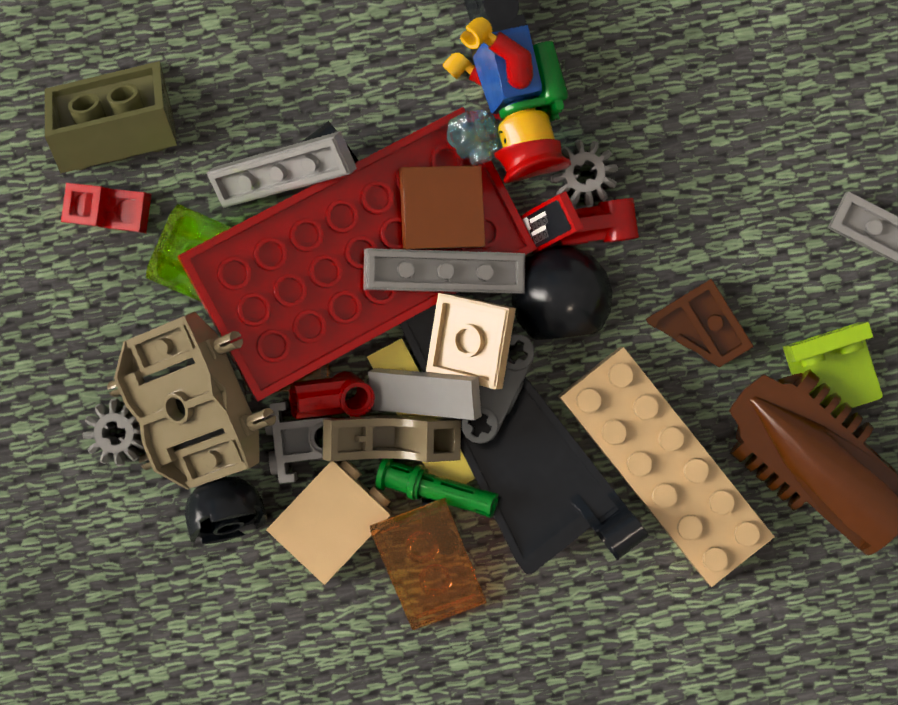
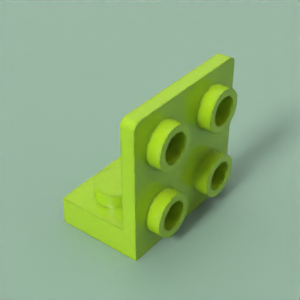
[782,322,883,413]

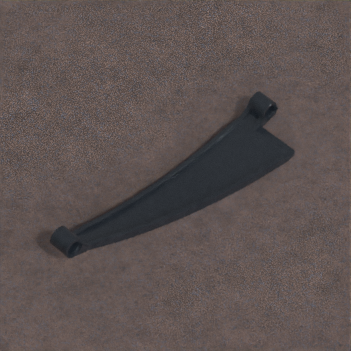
[302,121,650,574]

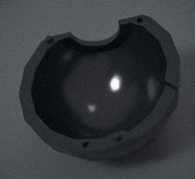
[512,246,613,340]

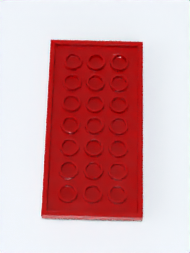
[177,107,537,402]

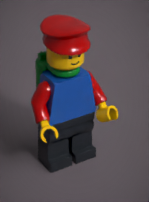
[443,0,571,183]

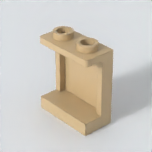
[266,460,392,585]

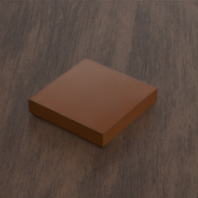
[399,166,485,250]

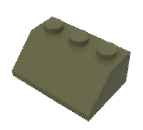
[45,61,177,174]

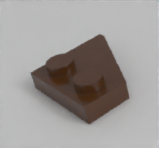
[646,278,754,367]

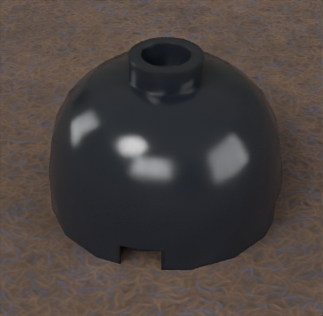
[185,476,267,544]

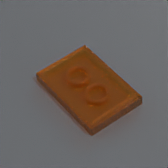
[370,498,487,630]

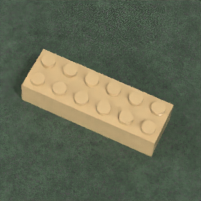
[558,347,775,587]

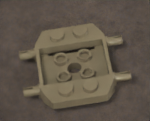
[107,312,276,490]

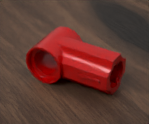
[561,198,639,246]
[288,371,375,419]

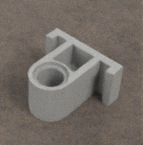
[264,401,336,484]

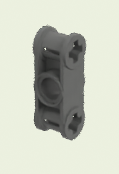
[461,334,535,444]

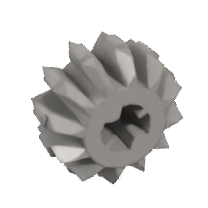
[550,140,618,207]
[83,398,144,466]

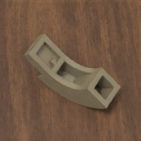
[323,415,461,463]

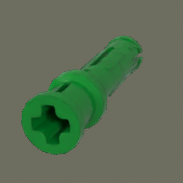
[375,458,498,518]

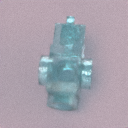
[447,110,504,168]

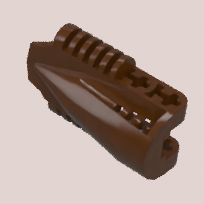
[729,369,898,556]

